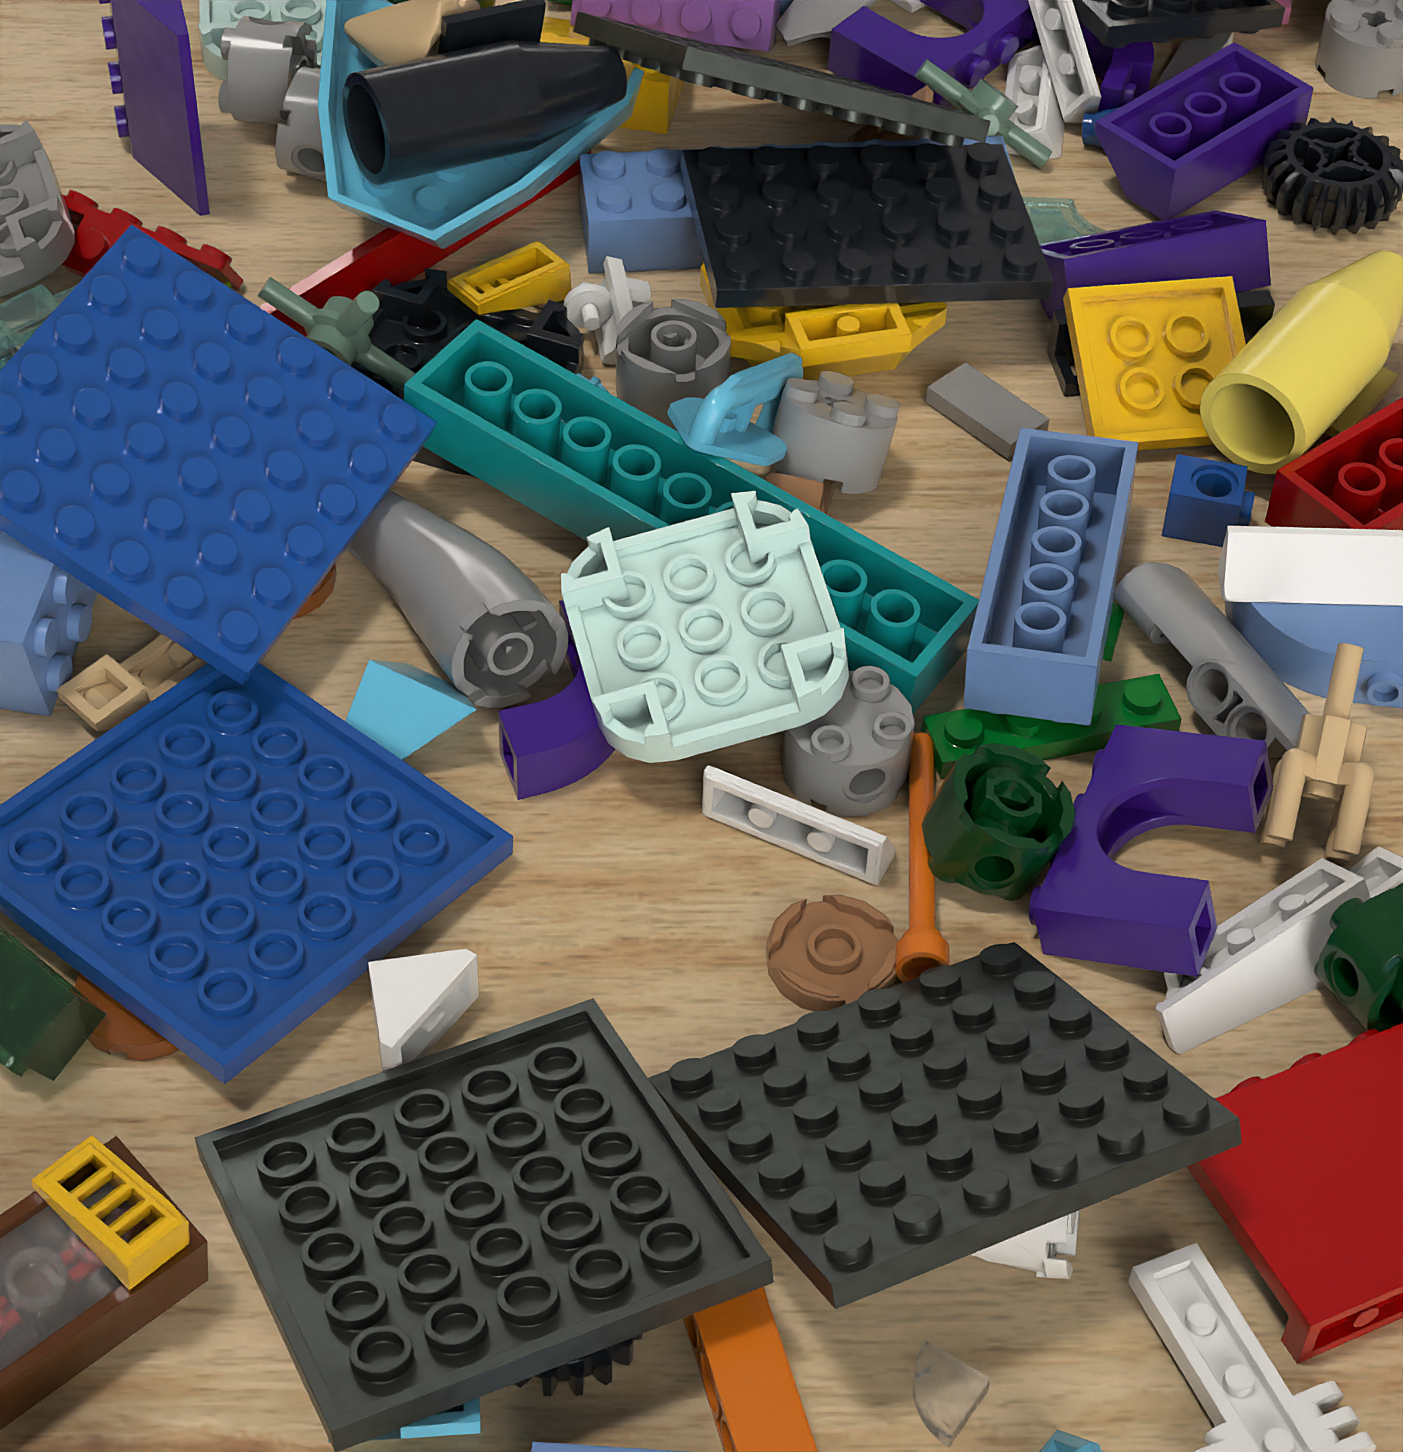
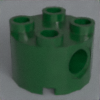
[922,743,1076,901]
[1314,883,1403,1032]

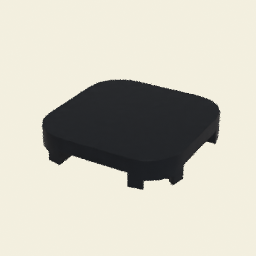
[351,268,583,476]

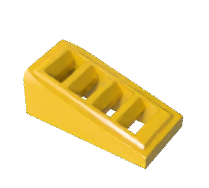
[447,240,572,315]
[31,1135,189,1290]

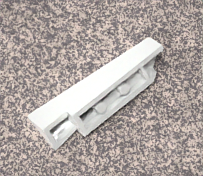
[1156,847,1403,1054]

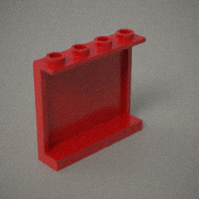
[1187,1023,1403,1364]

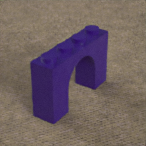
[827,0,1039,108]
[1029,725,1273,977]

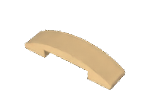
[56,634,207,732]

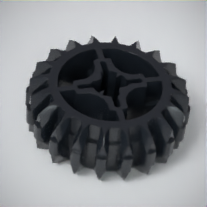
[1261,117,1403,235]

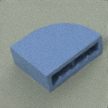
[1225,601,1403,708]

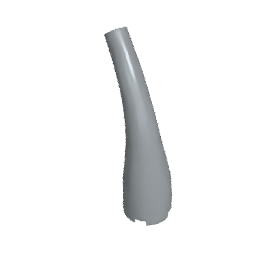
[346,491,568,708]

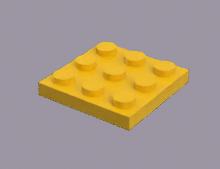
[1063,276,1246,451]

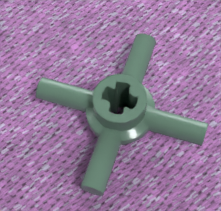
[915,59,1052,168]
[258,277,416,393]

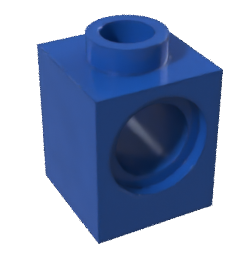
[1161,454,1255,547]

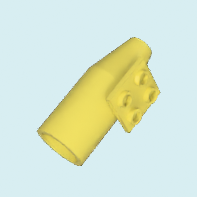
[1200,250,1403,474]

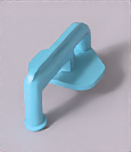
[667,353,804,466]

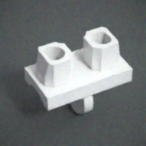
[564,256,651,366]

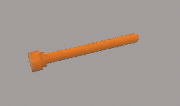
[895,732,950,982]

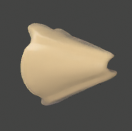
[344,0,480,67]

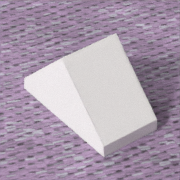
[368,949,479,1072]

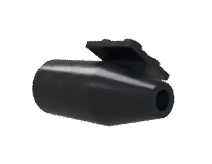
[343,0,627,185]

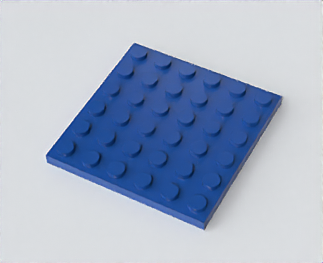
[0,224,437,685]
[0,663,513,1084]

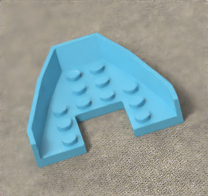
[318,0,644,249]

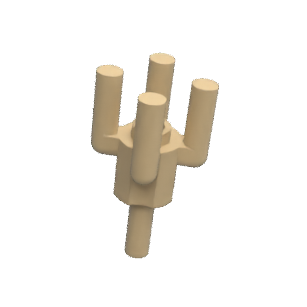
[1259,643,1375,863]

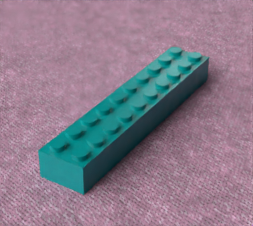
[404,319,979,714]

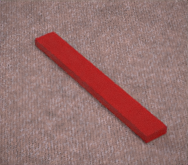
[259,150,592,337]

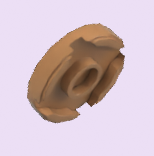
[766,894,898,1012]

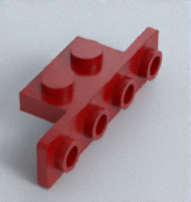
[61,190,244,290]

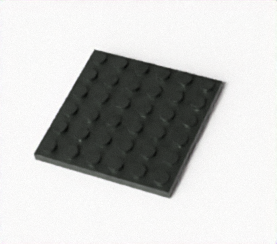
[573,11,991,148]
[648,942,1242,1309]
[194,998,774,1452]

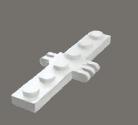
[1128,1243,1376,1452]

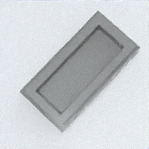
[925,362,1049,460]

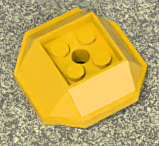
[700,262,947,380]

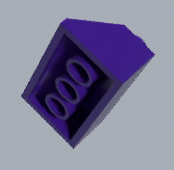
[1094,42,1314,220]
[1040,210,1271,320]

